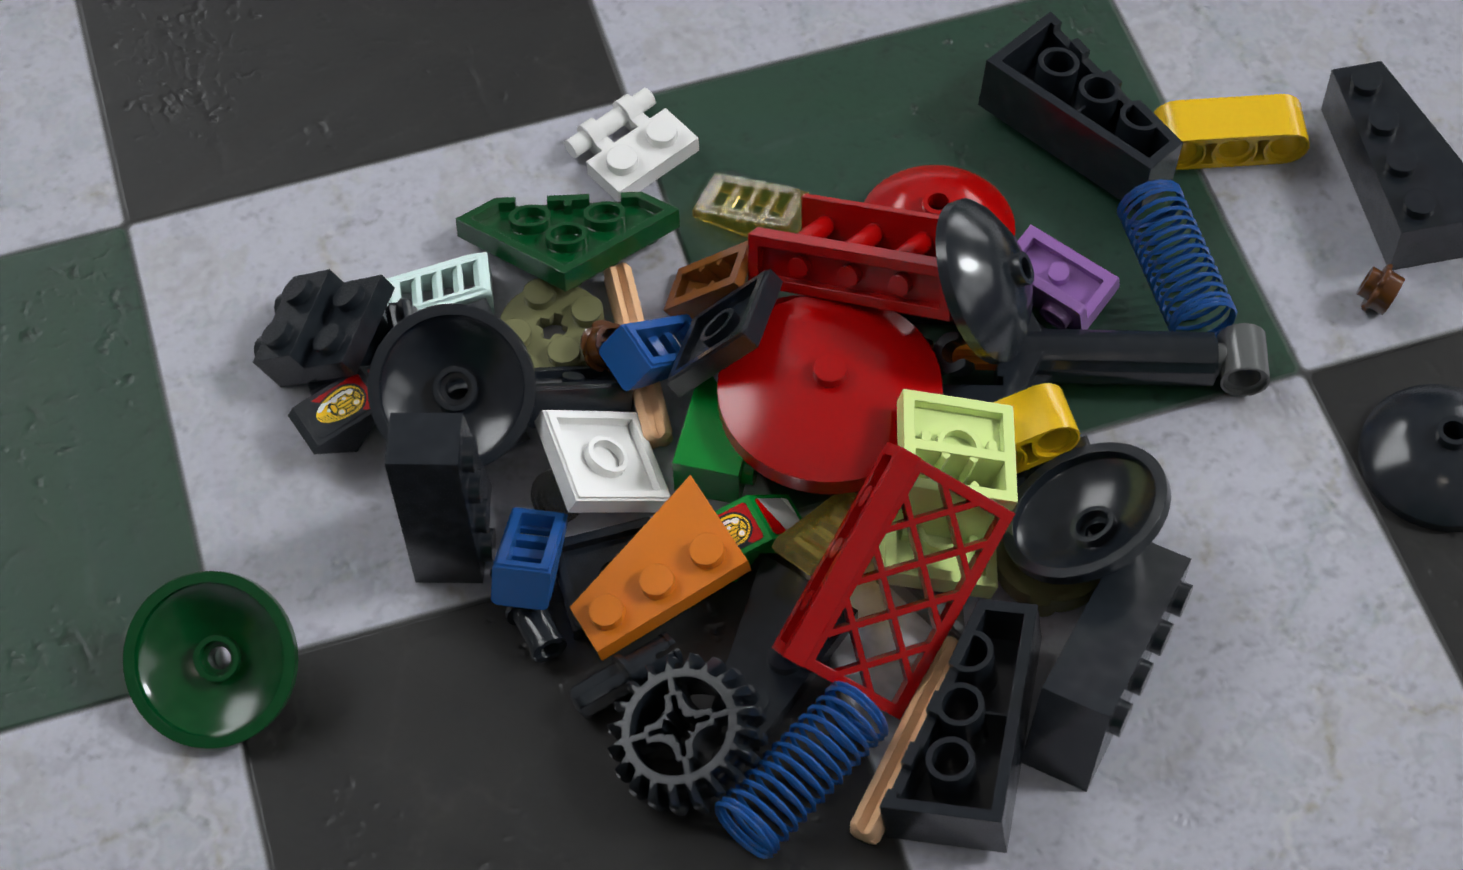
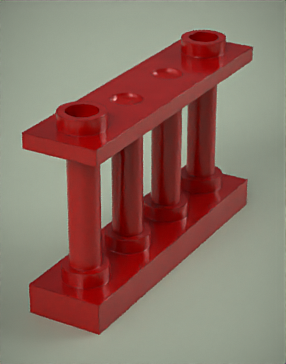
[748,193,953,322]

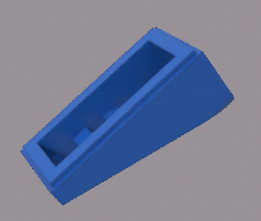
[599,314,692,391]
[491,507,568,610]

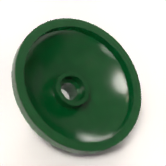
[123,571,299,749]

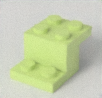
[879,389,1018,599]

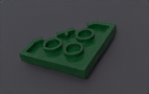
[455,192,680,292]

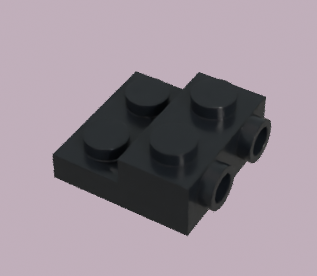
[253,269,395,388]

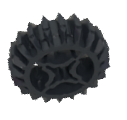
[607,652,769,817]

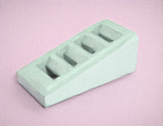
[387,252,495,315]

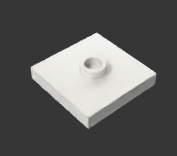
[534,410,671,513]

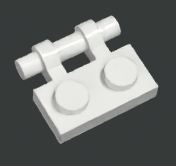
[564,88,699,202]

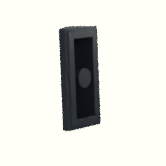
[528,365,634,428]

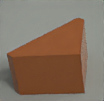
[663,241,748,319]

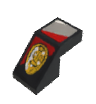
[288,366,375,454]

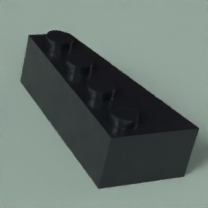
[978,11,1183,211]
[1321,61,1463,270]
[384,412,496,583]
[1022,543,1193,792]
[879,598,1042,853]

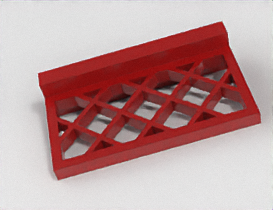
[772,442,1015,720]

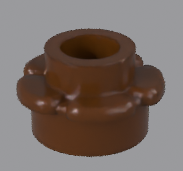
[1356,264,1405,315]
[580,320,620,373]

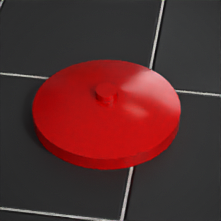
[717,296,943,494]

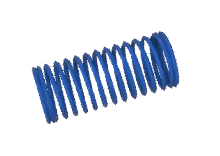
[1117,179,1238,337]
[715,681,889,859]

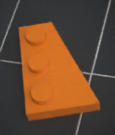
[570,475,751,661]

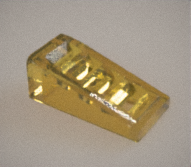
[692,173,809,238]
[772,492,857,576]

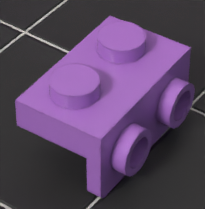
[1018,225,1120,329]

